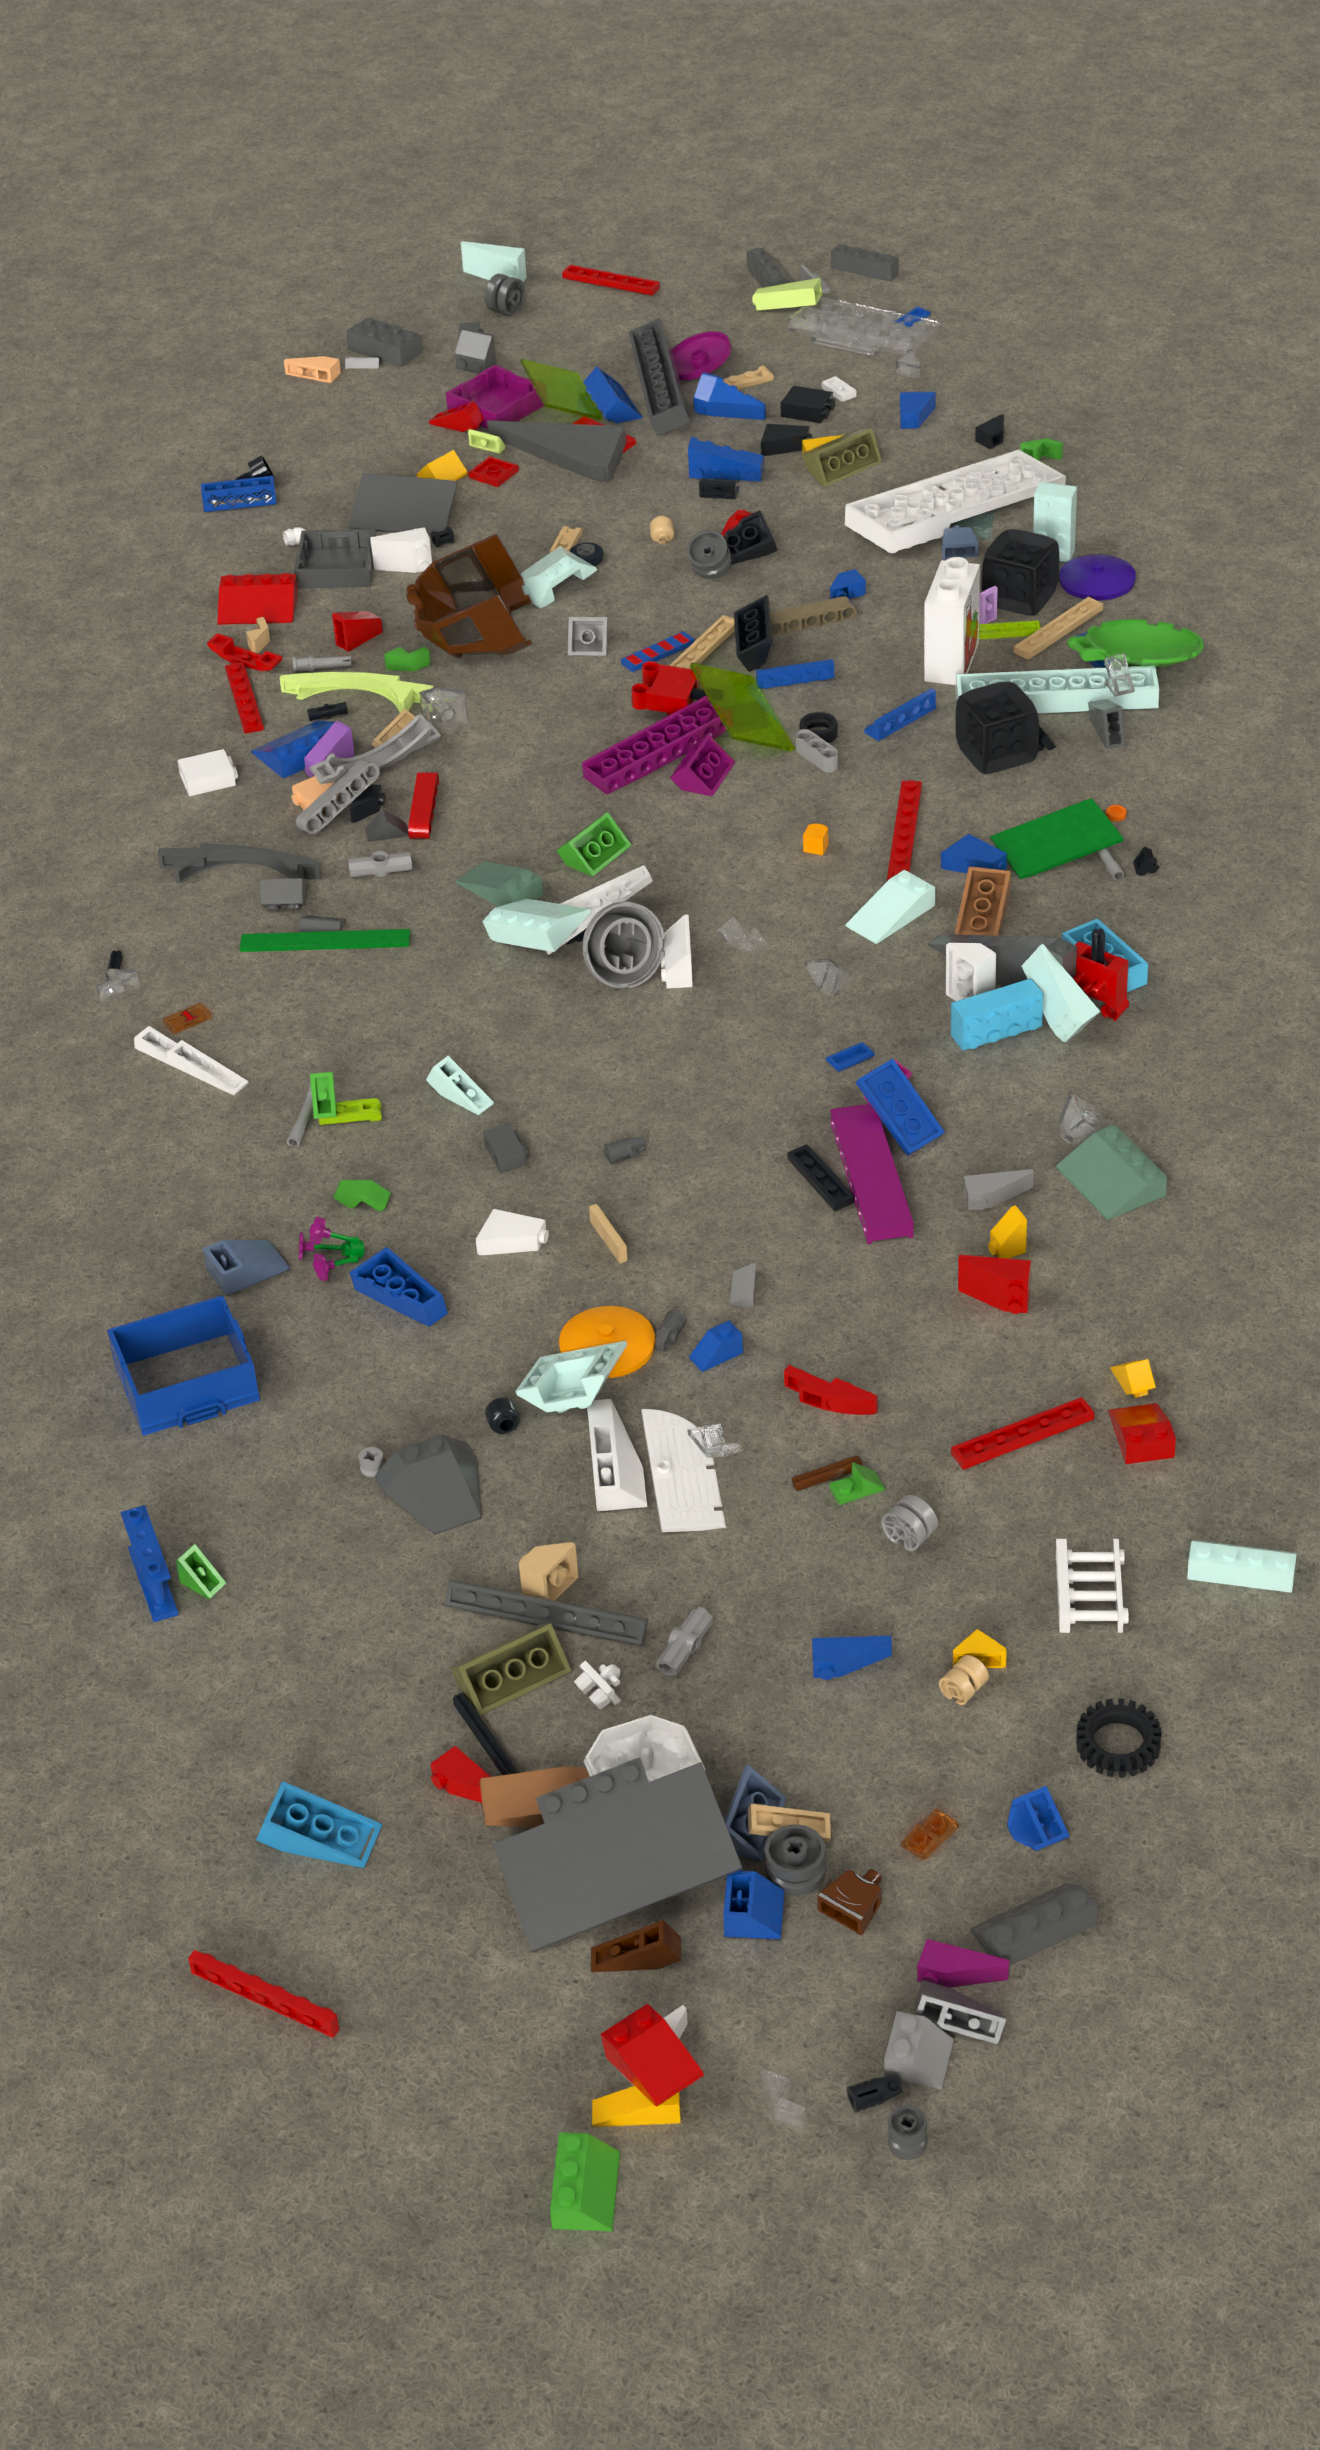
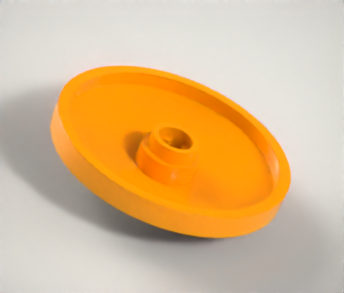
[559,1306,655,1378]

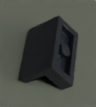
[699,479,739,499]

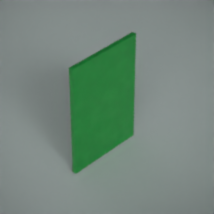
[990,798,1124,879]

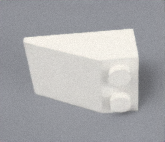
[370,527,432,573]

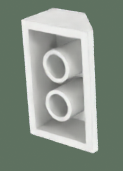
[661,915,693,988]
[946,943,996,1001]

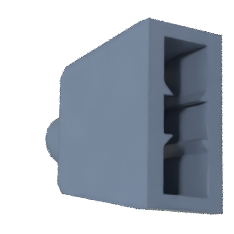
[942,525,978,560]

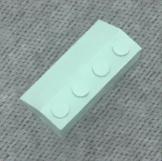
[1187,1540,1297,1593]

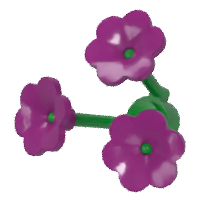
[298,1216,364,1281]

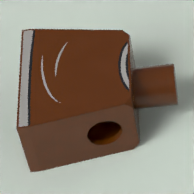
[817,1869,882,1936]

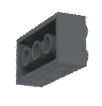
[346,318,422,367]

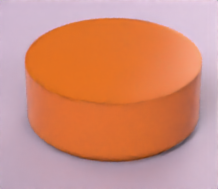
[1106,805,1127,821]

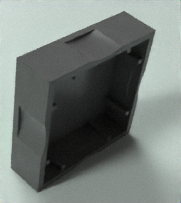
[294,529,376,589]

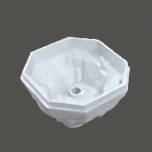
[584,1715,705,1782]

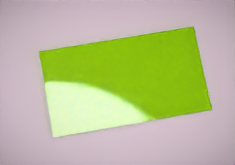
[690,662,795,751]

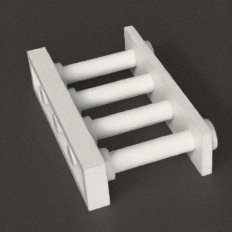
[1056,1539,1128,1633]

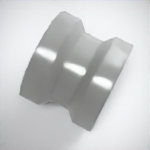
[358,1447,384,1477]

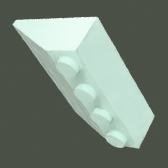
[482,898,591,952]

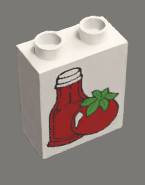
[924,557,980,685]

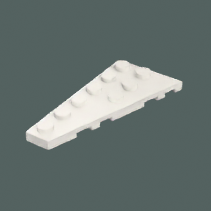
[546,865,653,955]

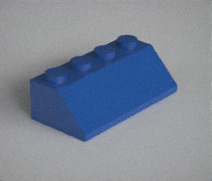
[583,366,643,424]

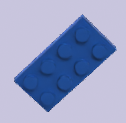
[855,1059,945,1156]

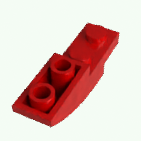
[784,1365,878,1415]

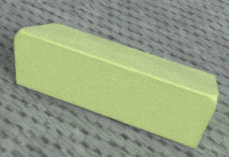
[468,429,506,454]

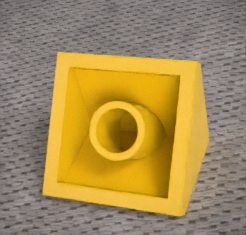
[417,450,468,481]

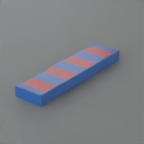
[621,631,695,672]

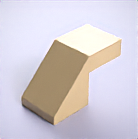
[246,617,270,654]

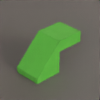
[1020,438,1063,461]
[384,647,431,671]
[333,1180,391,1211]

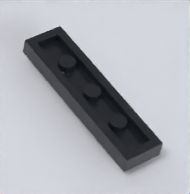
[787,1145,854,1212]

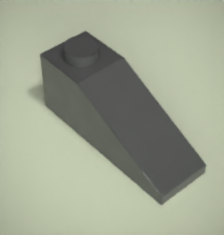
[914,1980,1006,2044]

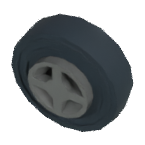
[570,542,603,566]

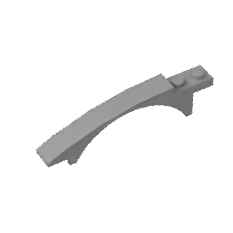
[309,714,441,784]

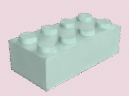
[1033,482,1077,562]

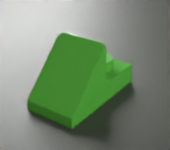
[310,1072,337,1119]
[829,1462,885,1505]

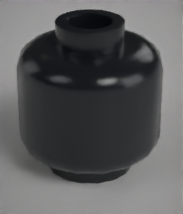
[485,1398,520,1434]

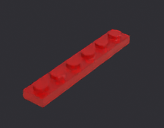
[562,265,660,296]
[225,662,264,734]
[951,1397,1095,1470]
[188,1950,340,2038]

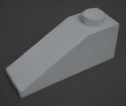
[964,1169,1034,1210]

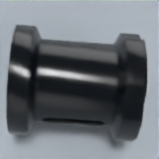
[431,527,454,547]

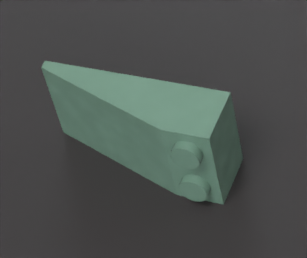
[455,861,543,907]

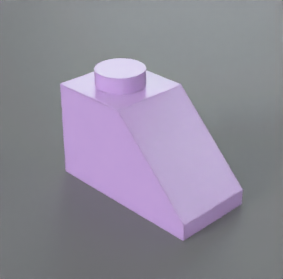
[979,586,997,624]

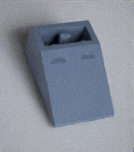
[203,1240,290,1296]

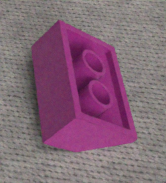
[670,734,735,796]

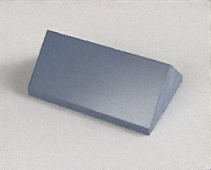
[724,1765,786,1861]

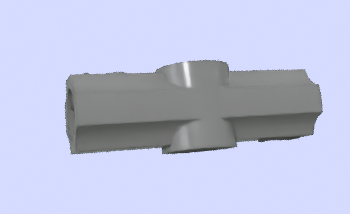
[348,851,412,878]
[656,1607,713,1677]

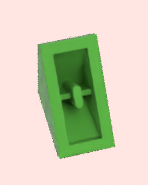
[176,1544,226,1599]

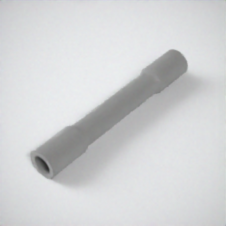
[1097,848,1124,880]
[287,1086,313,1147]

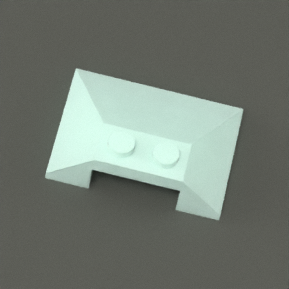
[521,546,597,609]
[516,1341,627,1413]

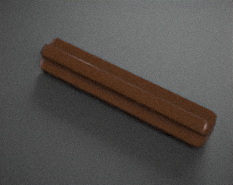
[792,1455,863,1491]

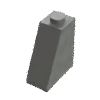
[1088,699,1126,749]

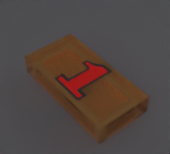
[162,1003,212,1035]

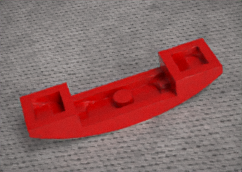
[207,633,283,671]

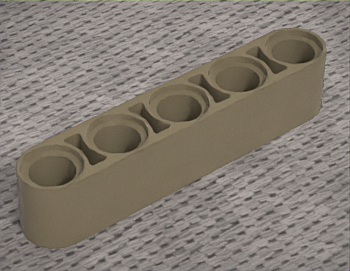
[770,596,857,636]

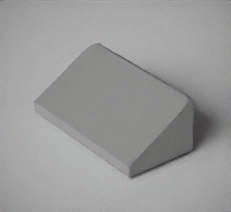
[730,1263,757,1307]

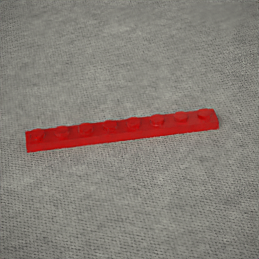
[887,780,922,881]

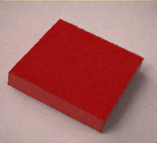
[468,456,519,487]

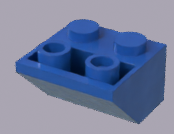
[723,1871,784,1939]

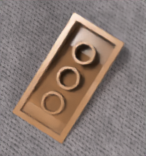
[955,866,1012,936]
[479,1766,590,1828]

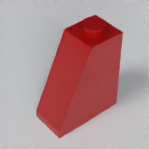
[332,611,383,652]

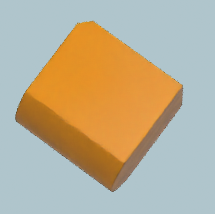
[803,824,829,855]

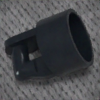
[235,455,275,480]

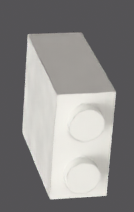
[177,749,238,796]

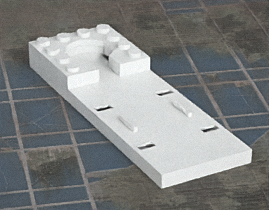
[845,450,1066,553]

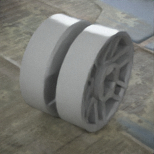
[881,1495,938,1551]

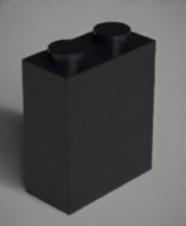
[781,385,835,424]

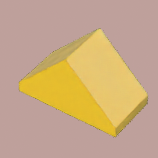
[953,1629,1006,1668]

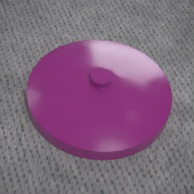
[672,331,732,381]

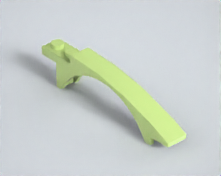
[279,672,435,713]

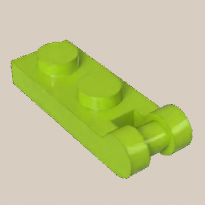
[319,1098,382,1125]

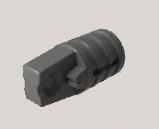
[604,1136,647,1164]
[655,1310,687,1352]

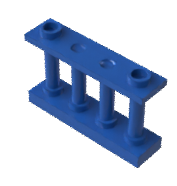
[120,1505,178,1623]

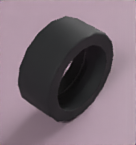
[799,712,838,743]

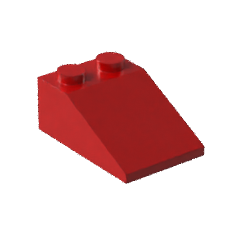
[958,1255,1031,1314]
[1108,1403,1176,1464]
[600,2003,704,2107]

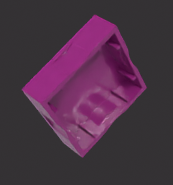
[446,365,547,429]

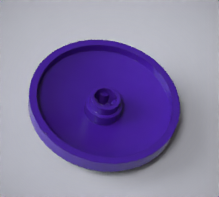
[1059,554,1136,601]

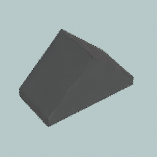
[365,809,408,842]

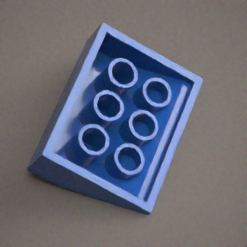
[251,721,336,779]

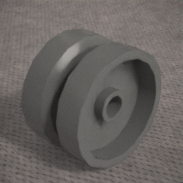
[485,274,525,316]
[686,530,732,579]
[764,1824,826,1896]

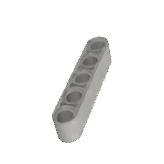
[296,760,380,834]

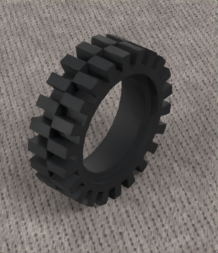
[1076,1698,1162,1778]

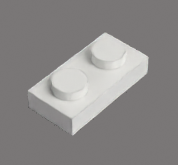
[821,376,857,402]

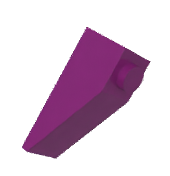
[917,1939,1010,1988]

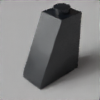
[761,424,813,457]

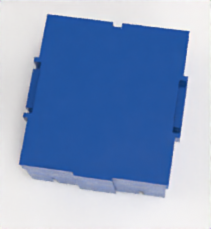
[107,1295,260,1436]

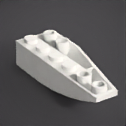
[587,1399,647,1511]

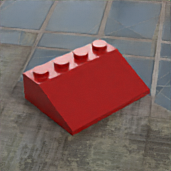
[217,573,298,625]

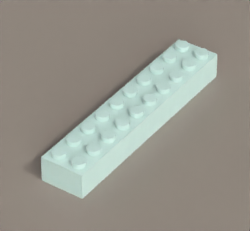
[956,666,1159,713]

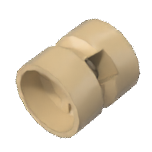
[939,1655,989,1705]

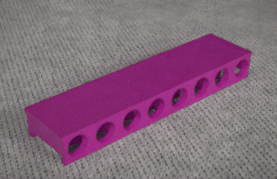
[582,696,733,795]
[830,1104,914,1245]

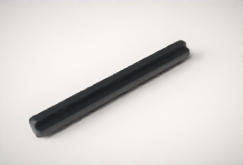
[453,1693,520,1775]

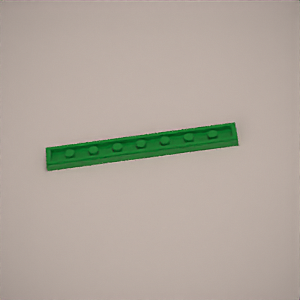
[240,929,411,952]

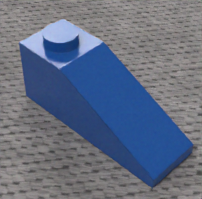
[812,1636,892,1680]

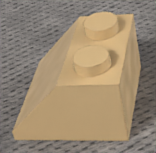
[519,1542,578,1600]

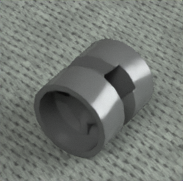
[888,2105,927,2160]

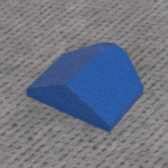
[1007,1786,1070,1851]

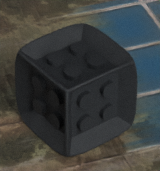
[981,529,1059,616]
[956,682,1039,774]

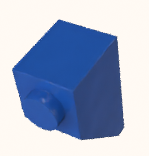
[689,1320,743,1372]

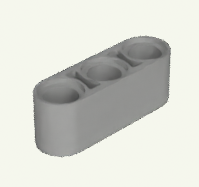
[795,729,838,772]

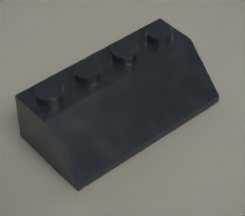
[734,595,772,672]

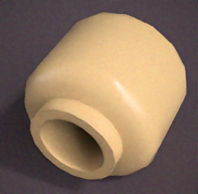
[649,516,674,543]

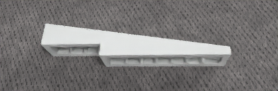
[134,1026,249,1095]

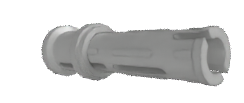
[292,655,352,674]

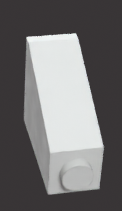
[476,1209,549,1255]

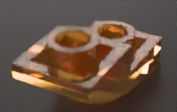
[901,1808,959,1861]

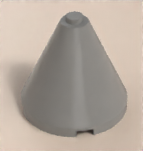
[583,902,665,988]

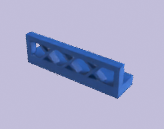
[865,688,936,741]

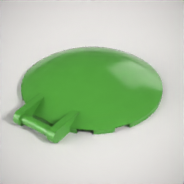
[1067,619,1204,667]

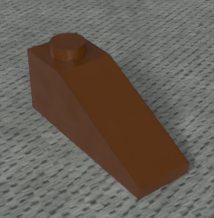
[591,1920,682,1972]

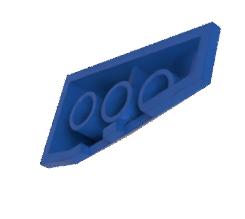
[693,372,766,420]

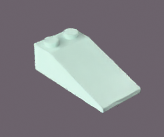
[461,241,527,282]
[846,870,935,944]
[1022,944,1100,1042]

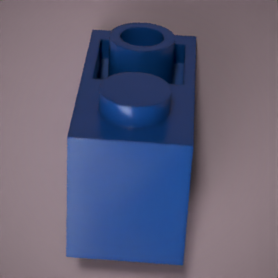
[830,569,866,599]

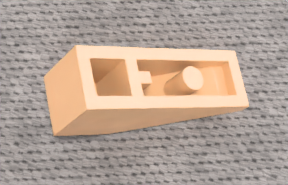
[284,356,341,383]

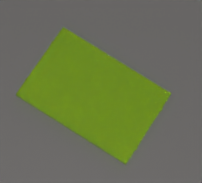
[520,358,603,421]

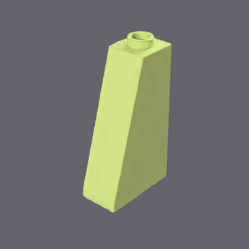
[752,278,823,311]

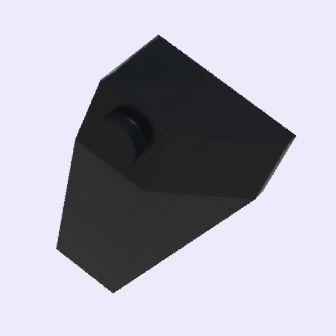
[724,510,778,565]

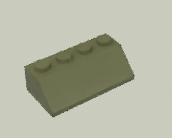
[803,428,882,487]
[450,1623,572,1715]

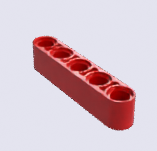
[408,772,439,839]

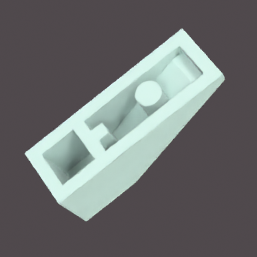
[426,1056,494,1115]

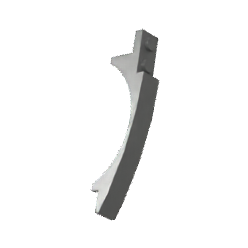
[158,843,321,883]

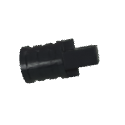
[846,2075,903,2113]

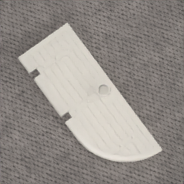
[641,1409,726,1532]

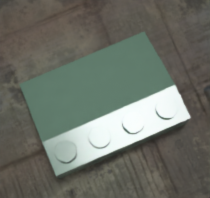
[1056,1125,1167,1220]

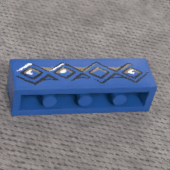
[201,476,277,512]

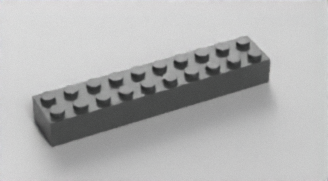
[629,318,690,436]

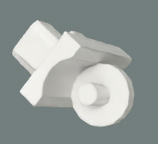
[574,1661,621,1710]

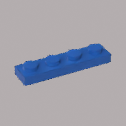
[756,659,834,689]

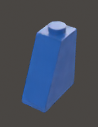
[900,392,936,429]
[941,834,1007,873]

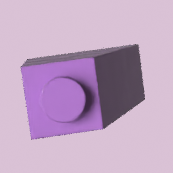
[304,721,355,777]

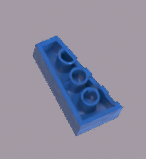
[688,436,764,481]
[349,1247,448,1327]

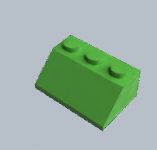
[556,812,632,877]
[550,2132,620,2231]

